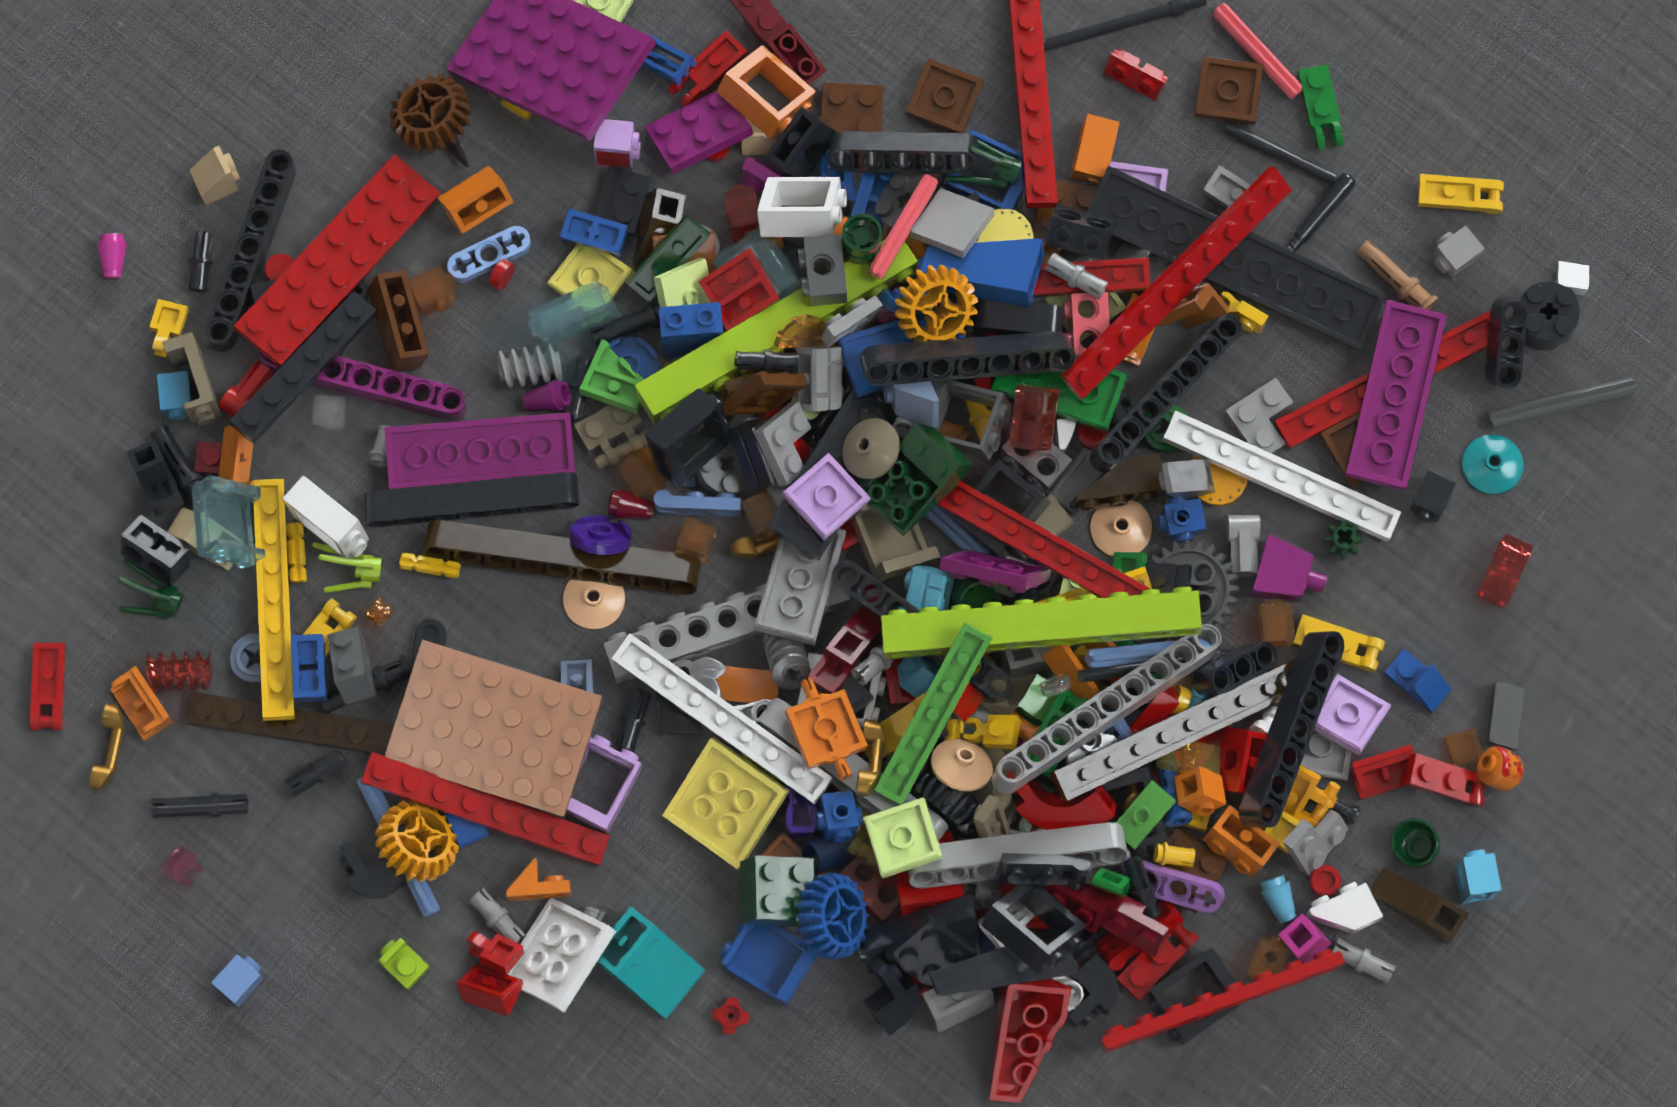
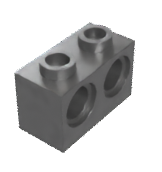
[1000,421,1072,494]

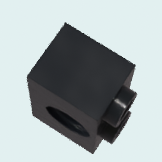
[766,106,837,177]

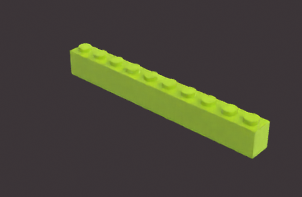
[634,239,918,425]
[881,587,1202,659]

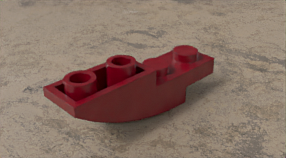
[729,0,827,85]
[807,596,896,694]
[1044,883,1169,957]

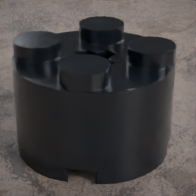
[1520,282,1580,351]

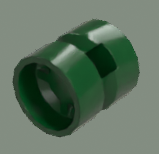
[841,213,882,265]
[950,577,999,609]

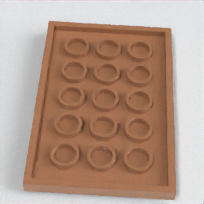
[385,640,603,817]

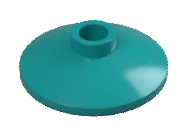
[1462,434,1524,495]

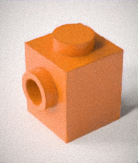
[1174,766,1226,816]

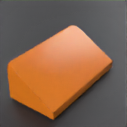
[717,666,779,703]

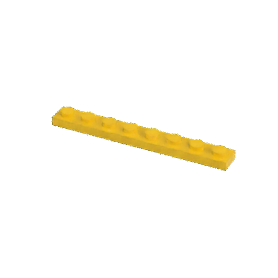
[253,478,295,721]

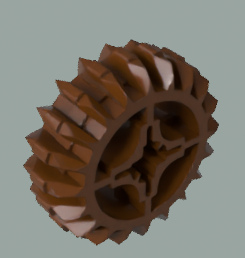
[389,73,472,153]

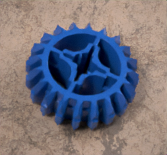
[795,873,870,960]

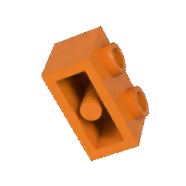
[437,165,514,234]
[1202,805,1280,878]

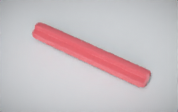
[1213,3,1302,99]
[868,174,938,280]

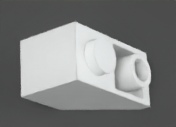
[1306,882,1383,934]

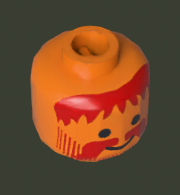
[1477,746,1524,791]

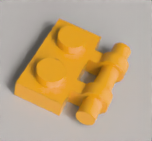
[1283,765,1340,829]

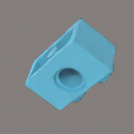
[1454,850,1502,904]

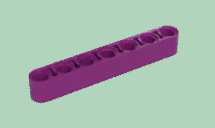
[259,351,467,421]

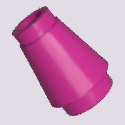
[96,233,127,279]

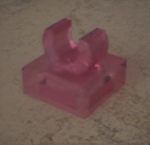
[160,845,203,886]

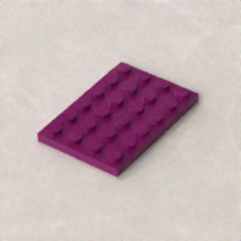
[446,0,656,142]

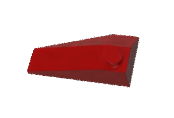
[988,978,1072,1103]

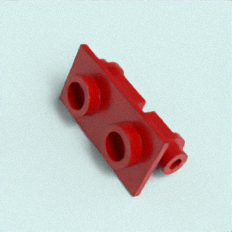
[1103,49,1169,101]

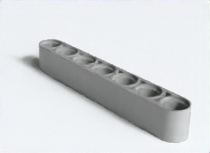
[755,698,948,841]
[908,822,1128,888]

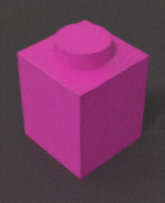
[1279,914,1332,963]

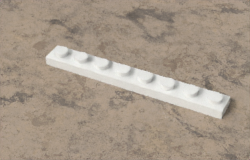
[1162,411,1401,542]
[611,634,833,805]

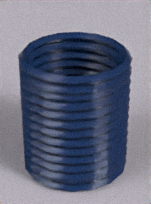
[802,835,853,874]

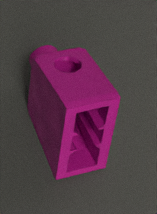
[1250,534,1328,602]

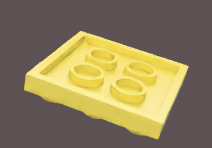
[662,737,790,869]

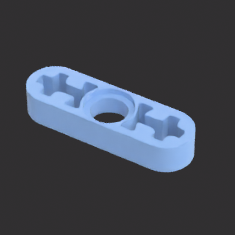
[447,226,531,283]

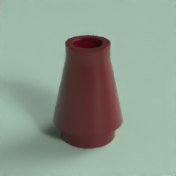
[607,488,654,520]

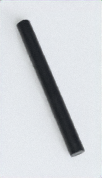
[1224,122,1338,185]

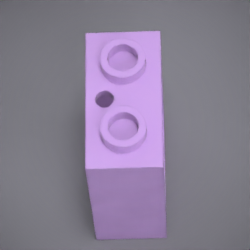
[566,734,642,834]

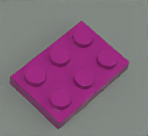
[645,91,754,175]
[940,549,1051,593]

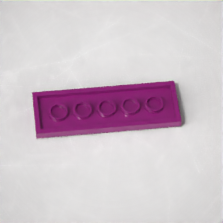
[1345,300,1447,491]
[384,412,575,489]

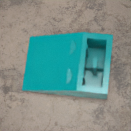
[596,906,706,1020]

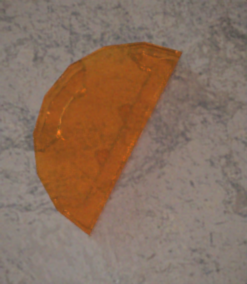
[774,314,834,348]

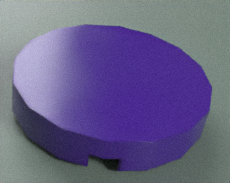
[569,515,632,555]

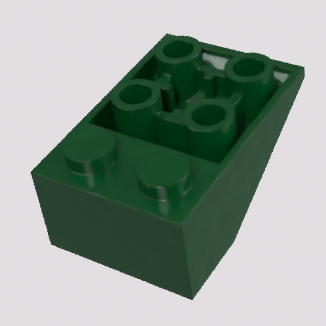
[863,424,973,536]

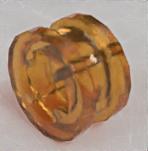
[364,597,395,628]

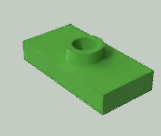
[1116,780,1176,849]

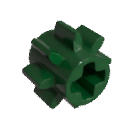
[1323,520,1363,561]

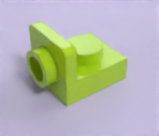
[379,938,430,990]

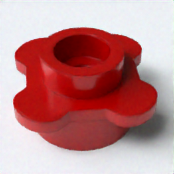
[712,997,750,1035]

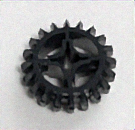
[910,765,979,838]

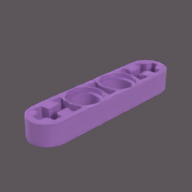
[1103,856,1225,913]

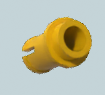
[1153,841,1195,869]

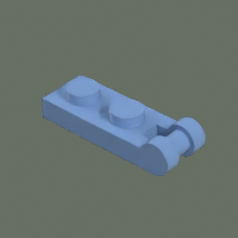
[654,489,741,517]

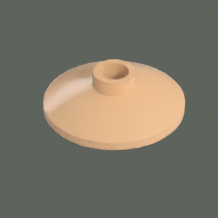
[1090,500,1152,557]
[563,579,625,630]
[931,739,993,791]

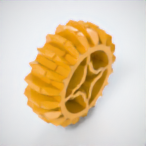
[894,265,978,342]
[374,800,459,883]

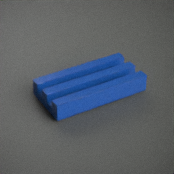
[641,34,697,86]

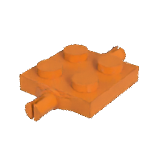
[785,678,868,780]

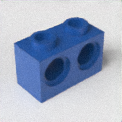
[291,634,327,702]

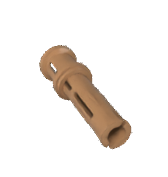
[1356,239,1439,310]

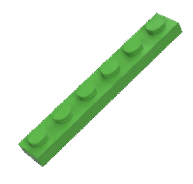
[874,622,992,805]

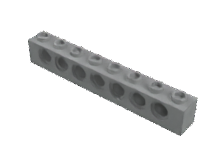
[603,573,852,684]

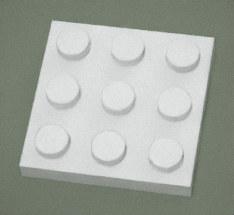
[507,897,616,1012]

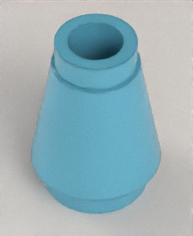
[1260,874,1297,924]

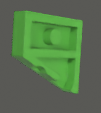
[579,340,644,414]

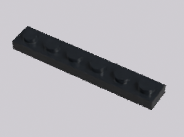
[230,292,378,444]

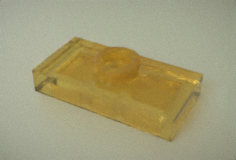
[1156,741,1220,775]

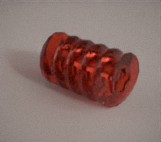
[146,650,213,692]

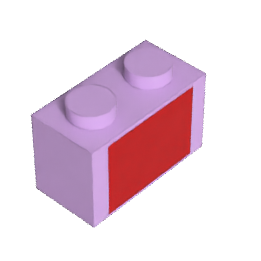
[594,119,641,170]

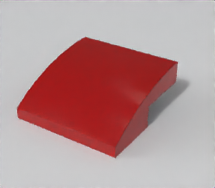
[698,248,780,331]

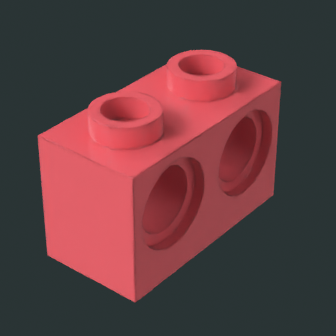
[1062,292,1110,357]

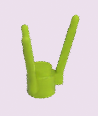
[312,542,382,593]

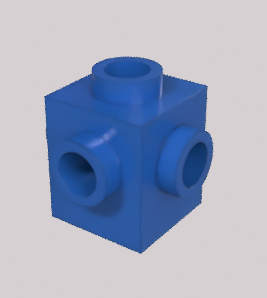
[1157,497,1207,543]
[815,790,863,843]

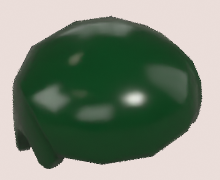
[1390,818,1440,868]

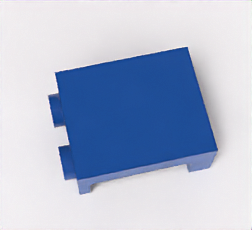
[659,302,723,358]
[719,921,816,1007]

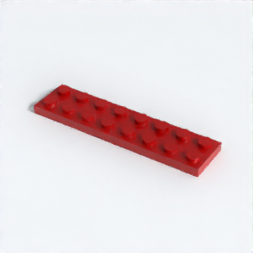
[233,154,441,368]

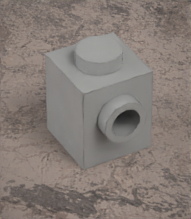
[1433,226,1485,278]

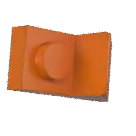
[506,858,572,901]

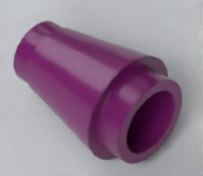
[523,380,571,411]

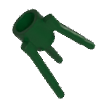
[943,139,1022,189]
[117,558,183,620]

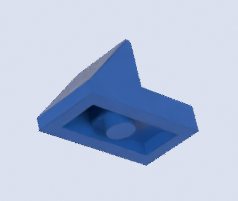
[1383,649,1452,713]

